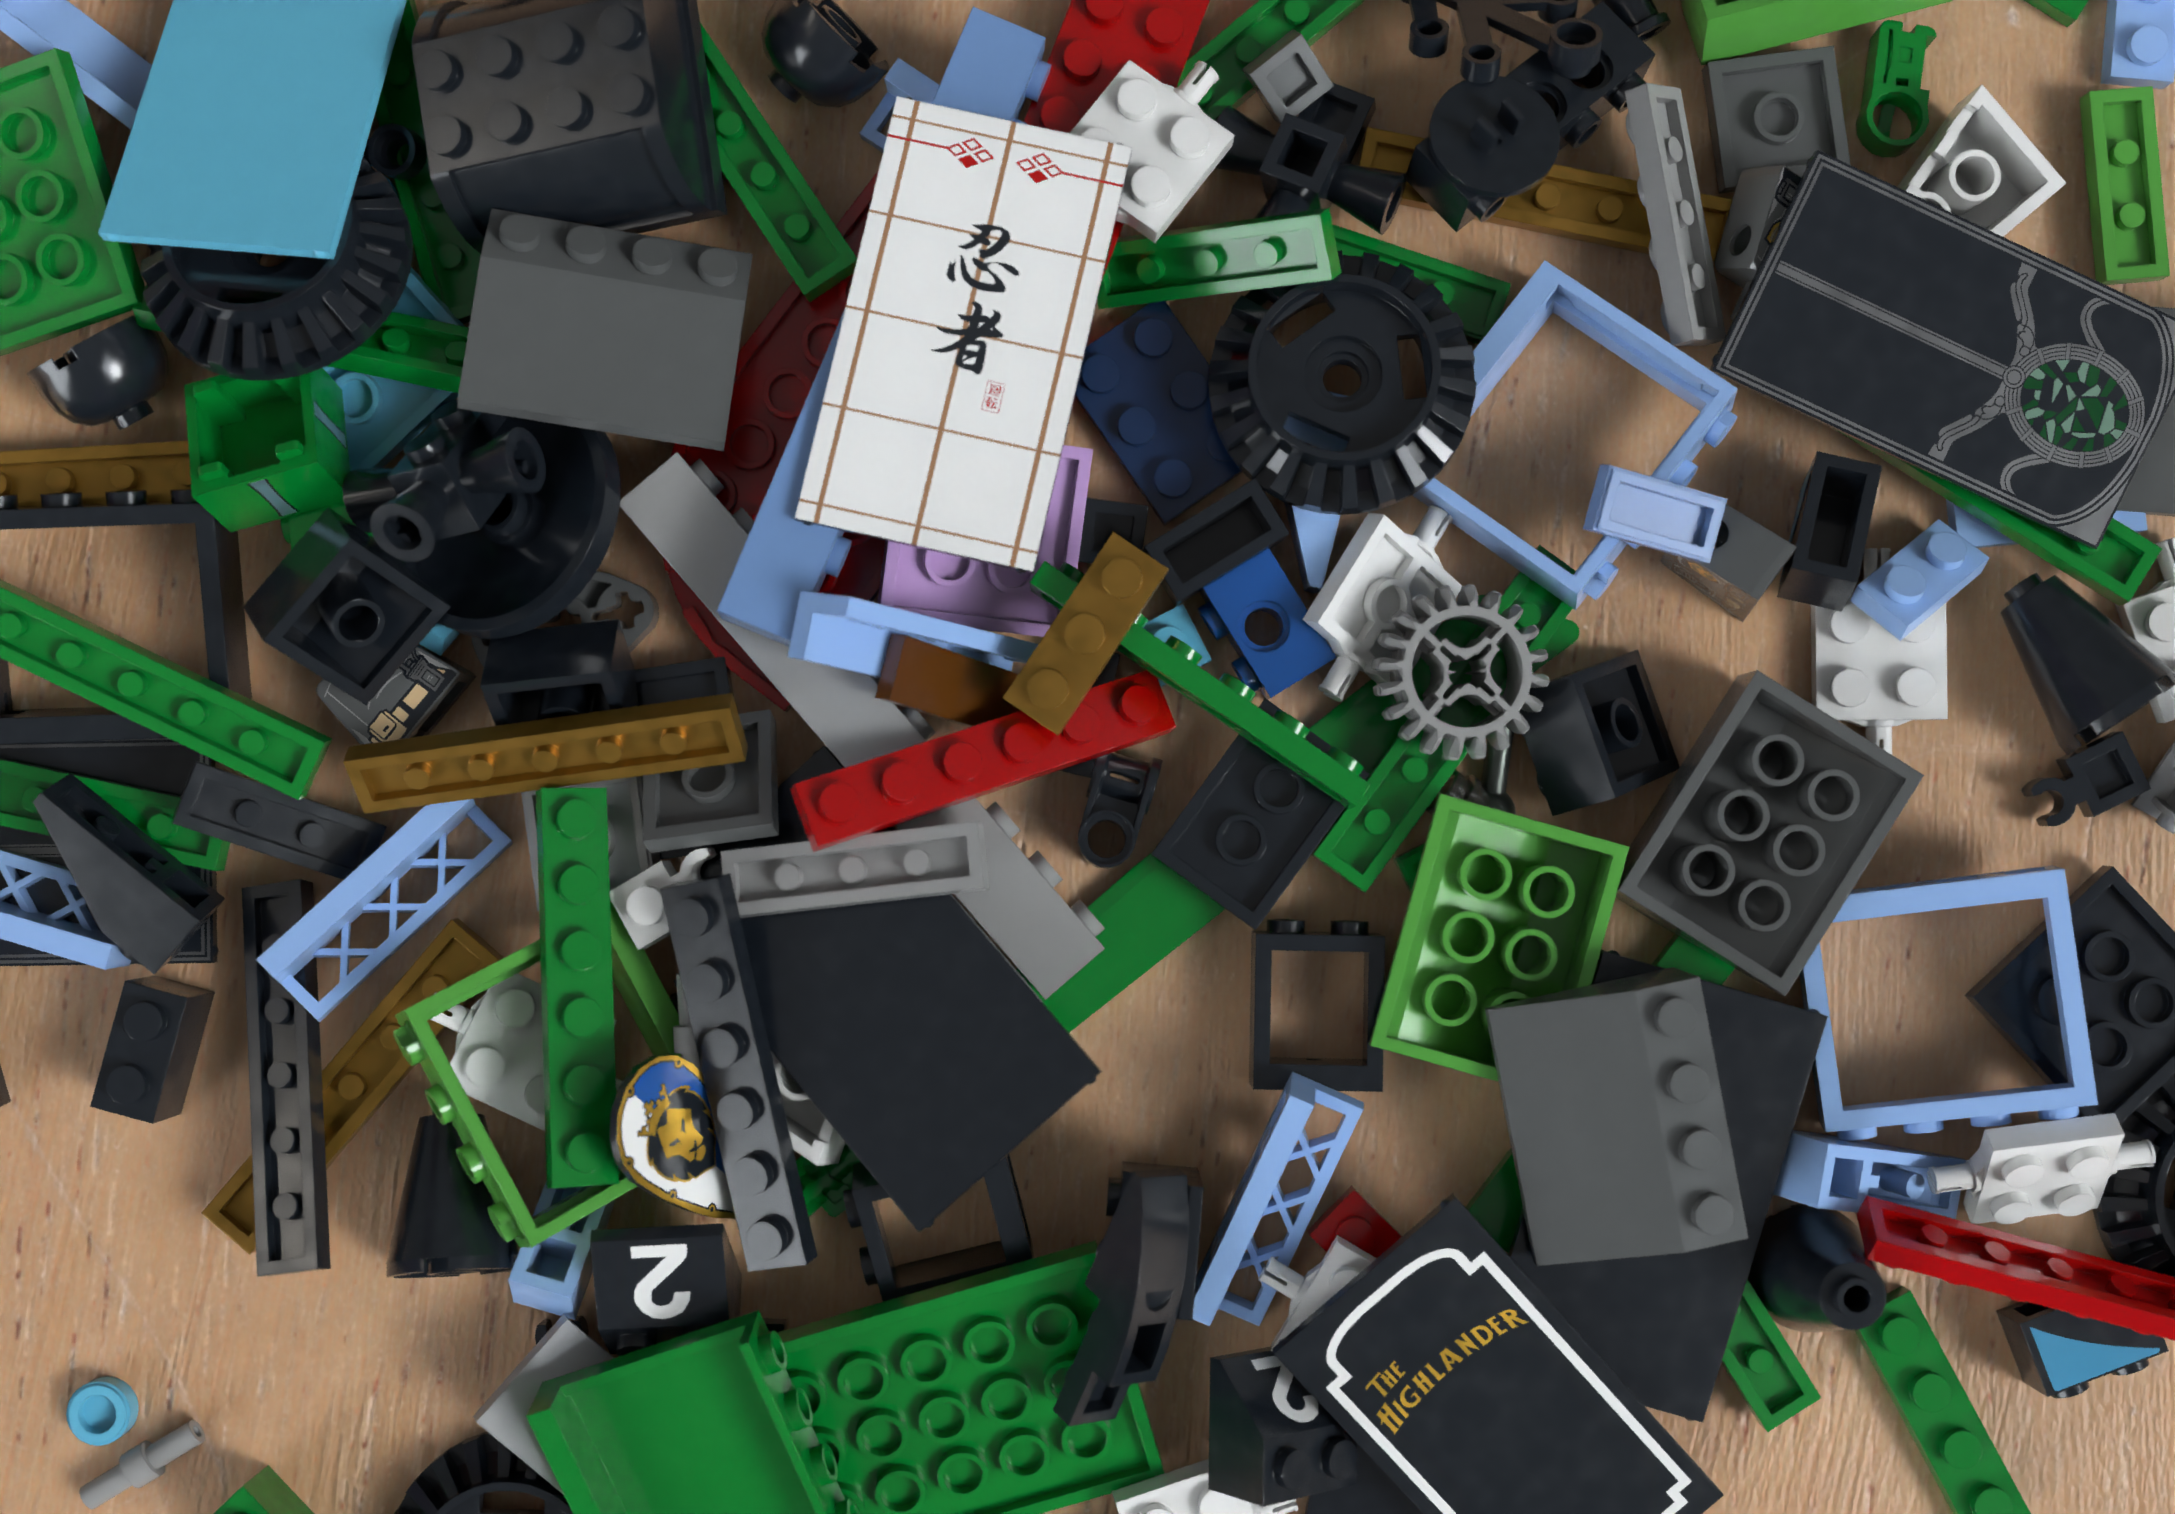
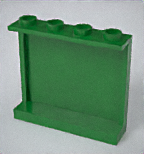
[526,1310,860,1514]

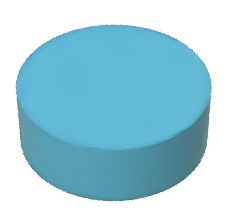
[66,1376,139,1446]

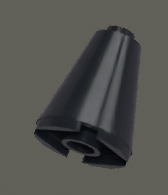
[2001,573,2175,755]
[386,1103,519,1278]
[1747,1203,1886,1332]

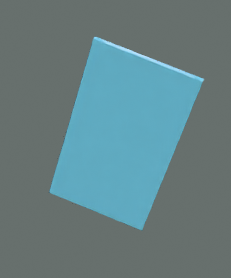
[98,0,407,259]

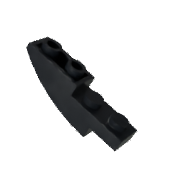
[1053,1168,1189,1426]

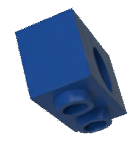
[1197,548,1337,700]

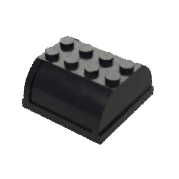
[412,0,728,254]

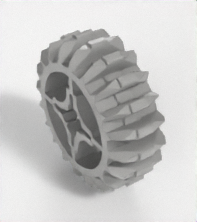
[1372,584,1550,761]

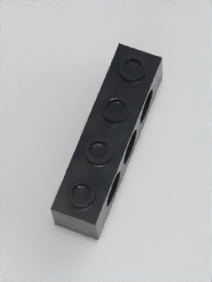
[1406,1,1655,232]

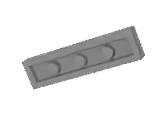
[1625,83,1726,346]
[721,821,990,918]

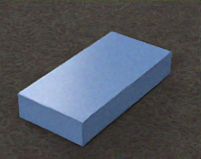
[1583,465,1728,563]

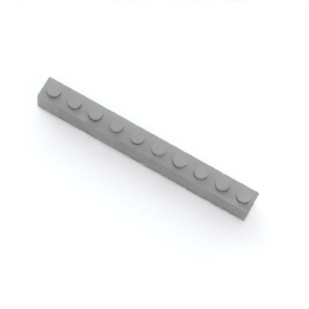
[620,452,1105,1000]

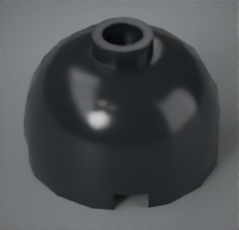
[761,0,889,108]
[27,316,169,430]

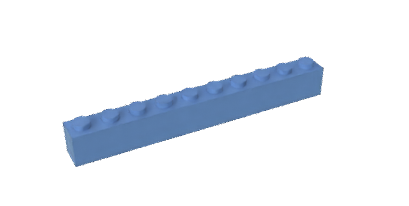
[717,7,1051,647]

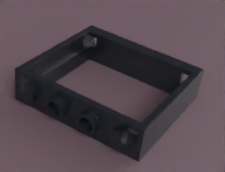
[0,488,252,744]

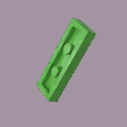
[2079,86,2170,285]

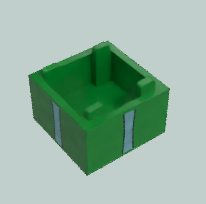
[184,368,350,533]

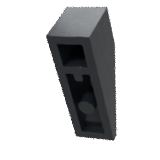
[33,773,225,974]

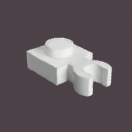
[610,848,717,950]

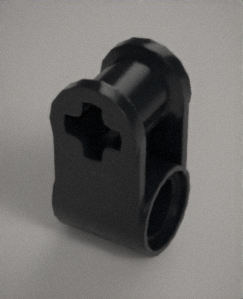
[1077,752,1163,869]

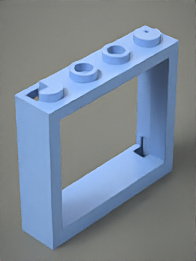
[1413,260,1738,610]
[1799,865,2098,1140]

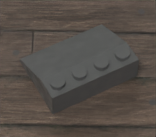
[457,209,753,451]
[1616,670,1924,996]
[1485,967,1749,1266]

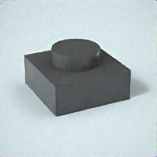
[1242,29,1334,124]

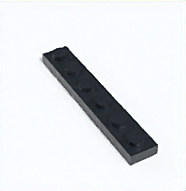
[660,873,817,1272]
[242,879,331,1276]

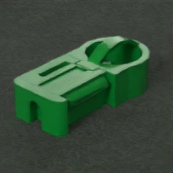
[1856,20,1937,158]

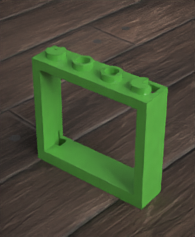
[393,902,681,1248]

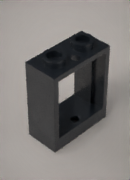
[1249,919,1385,1092]
[843,1154,1034,1302]

